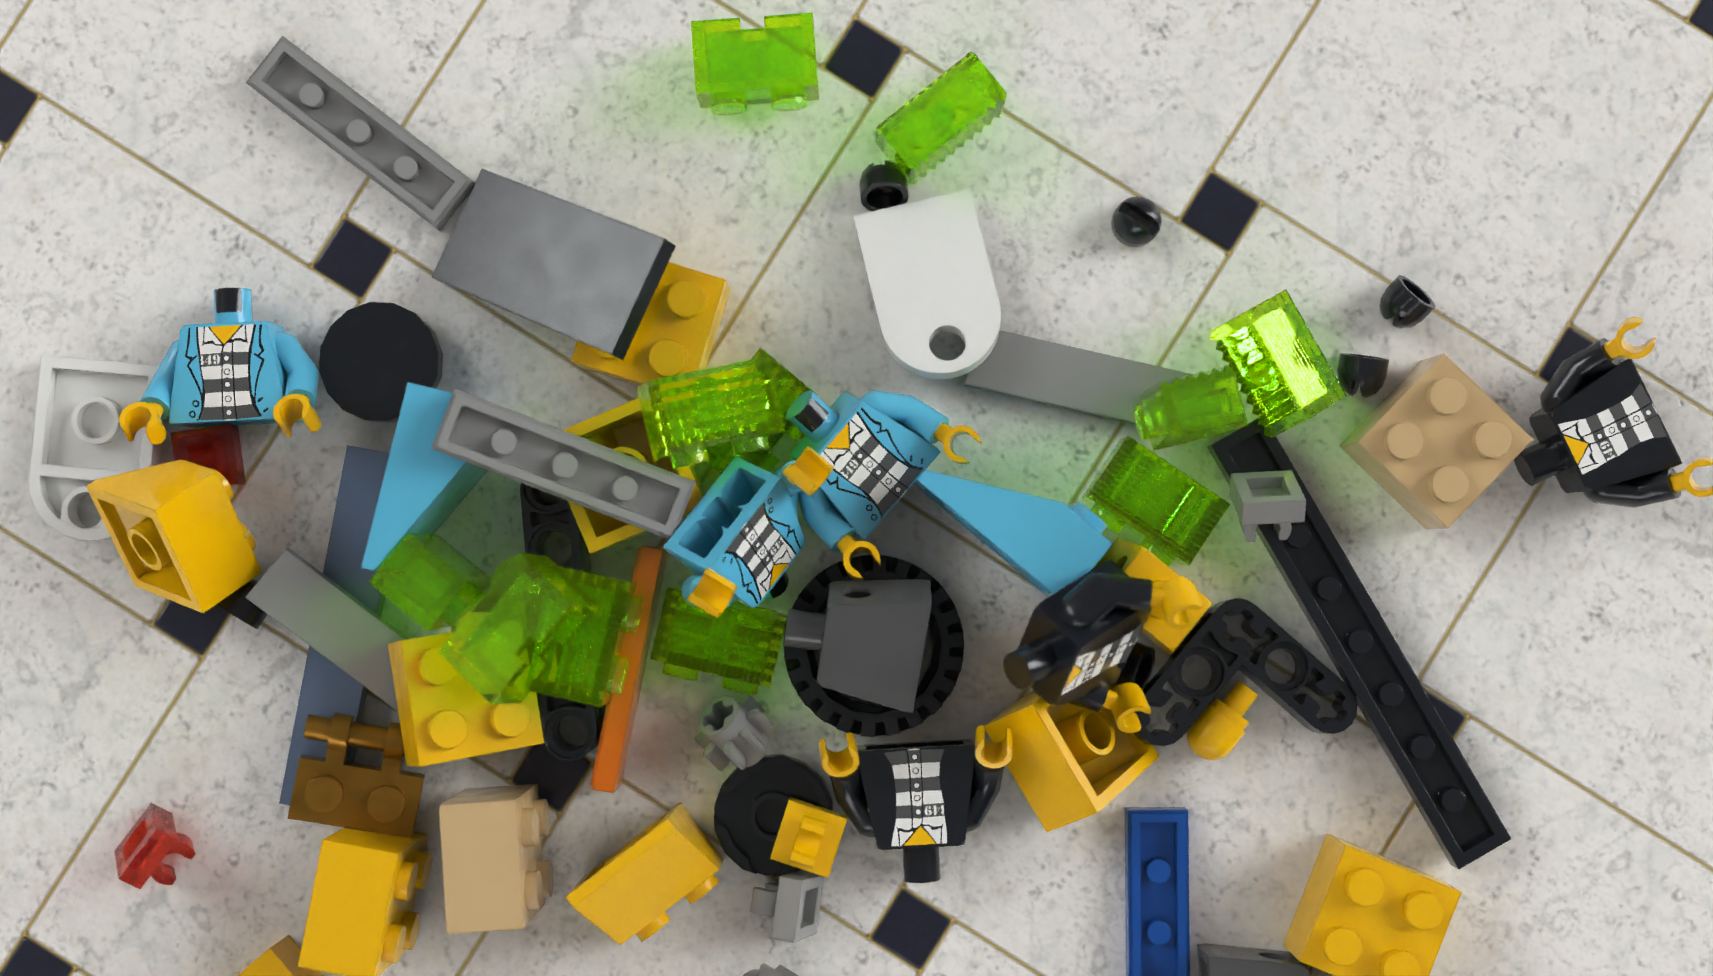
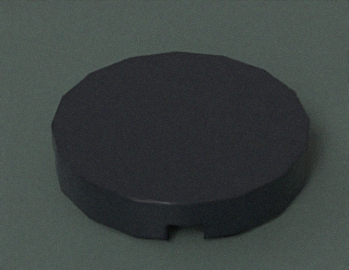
[319,302,443,422]
[714,754,833,877]

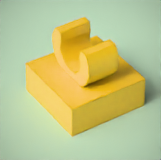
[770,797,847,878]

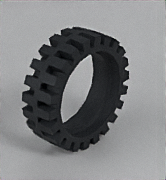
[783,555,964,737]

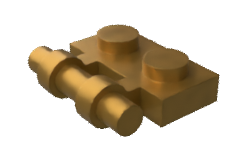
[287,712,425,838]

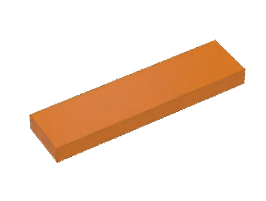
[590,546,668,793]

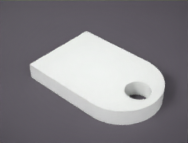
[853,188,1001,380]
[28,355,165,541]

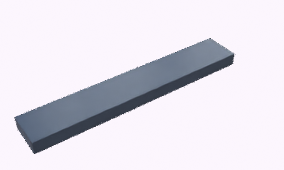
[279,445,390,806]

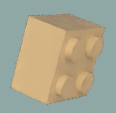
[1339,353,1533,529]
[439,784,553,934]

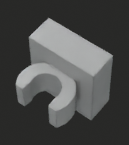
[1229,470,1306,542]
[750,870,824,943]

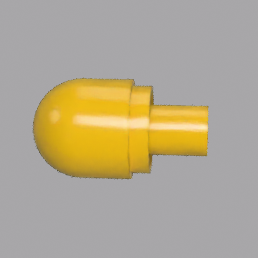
[1187,681,1259,760]

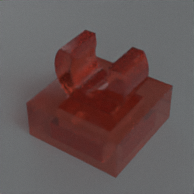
[170,424,246,487]
[114,803,196,889]

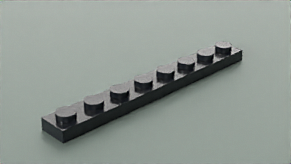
[1207,415,1511,869]

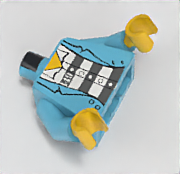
[119,288,322,444]
[786,390,982,581]
[663,446,834,619]

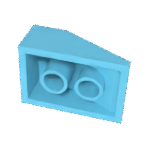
[361,382,488,571]
[914,470,1113,597]

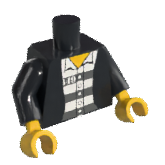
[1514,317,1713,508]
[1003,560,1202,733]
[819,725,1013,883]

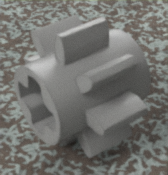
[694,693,774,771]

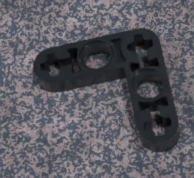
[1133,598,1358,746]

